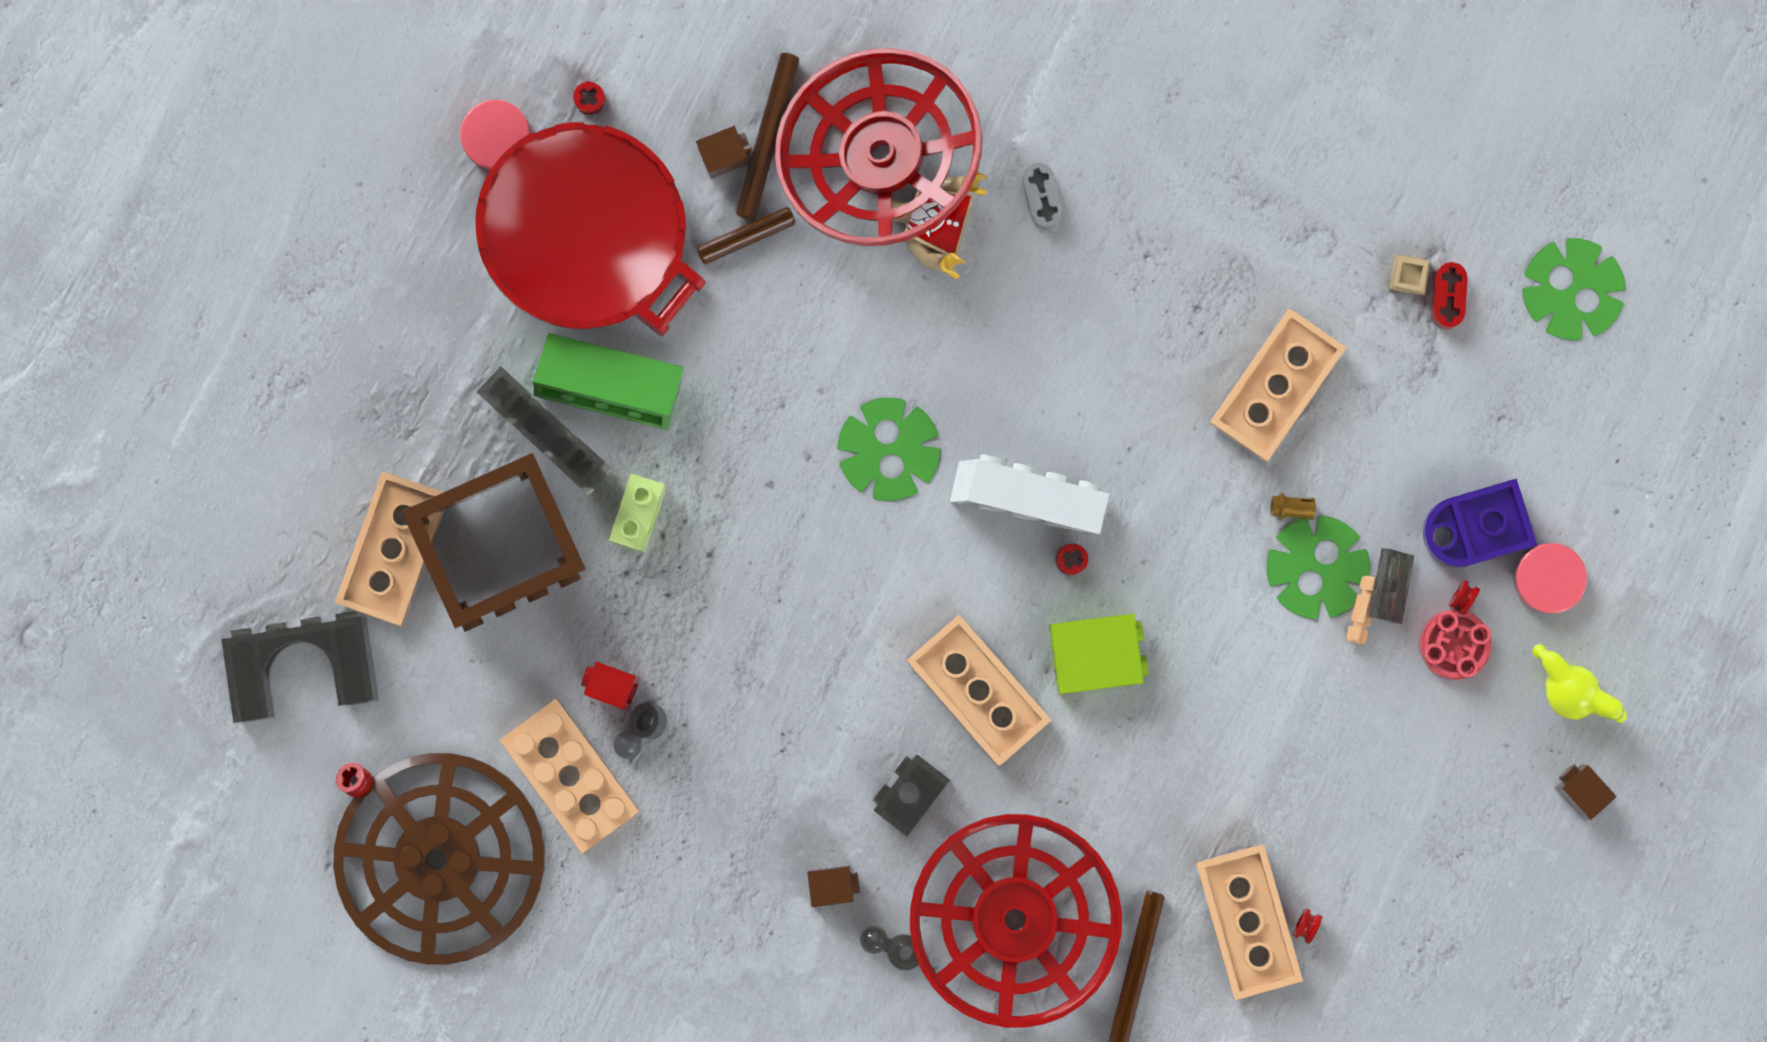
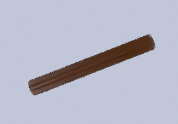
[736,53,799,220]
[1108,891,1165,1042]

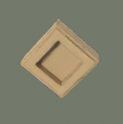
[1388,254,1431,296]

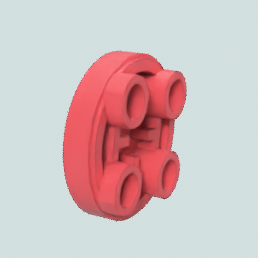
[460,100,531,170]
[1515,543,1587,614]
[1419,609,1491,680]

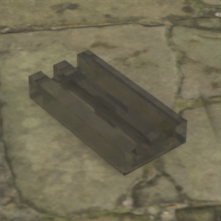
[1369,548,1414,624]

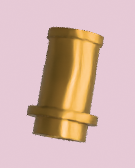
[1270,493,1316,521]

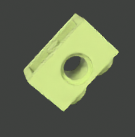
[609,474,667,553]

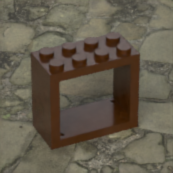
[401,453,586,632]

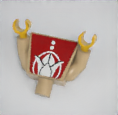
[892,172,988,279]

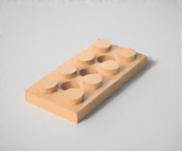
[1209,308,1347,462]
[335,471,444,627]
[906,615,1052,767]
[499,698,640,854]
[1195,844,1303,1000]

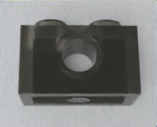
[873,754,950,836]

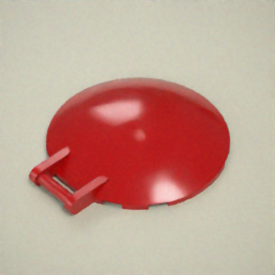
[475,122,706,337]

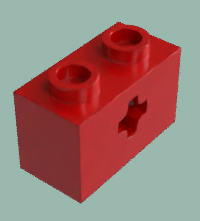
[581,661,641,711]

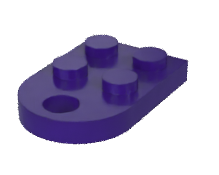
[1423,478,1537,567]

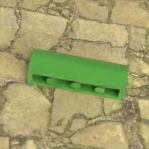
[533,333,684,430]

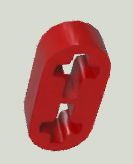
[1431,262,1468,330]

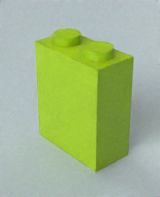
[1049,613,1149,695]

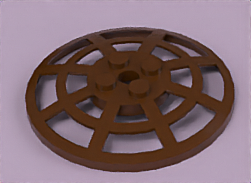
[333,753,545,965]

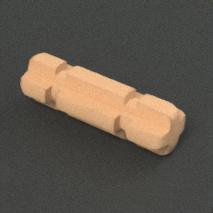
[1346,576,1382,645]

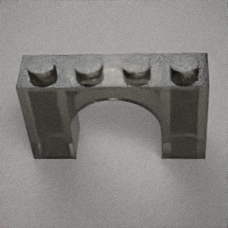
[477,366,612,495]
[221,611,379,723]

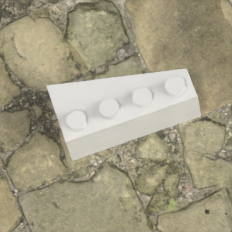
[950,454,1109,535]

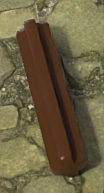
[697,207,795,264]

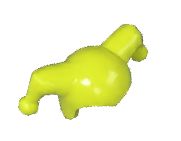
[1532,644,1627,723]

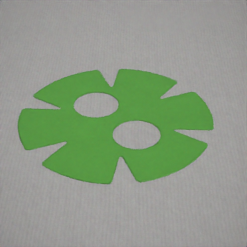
[1522,238,1626,340]
[837,398,941,501]
[1267,516,1370,619]

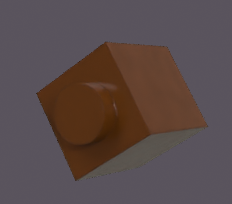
[696,125,752,179]
[1555,764,1617,820]
[807,865,860,907]

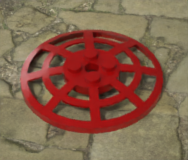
[775,48,983,246]
[910,814,1122,1028]

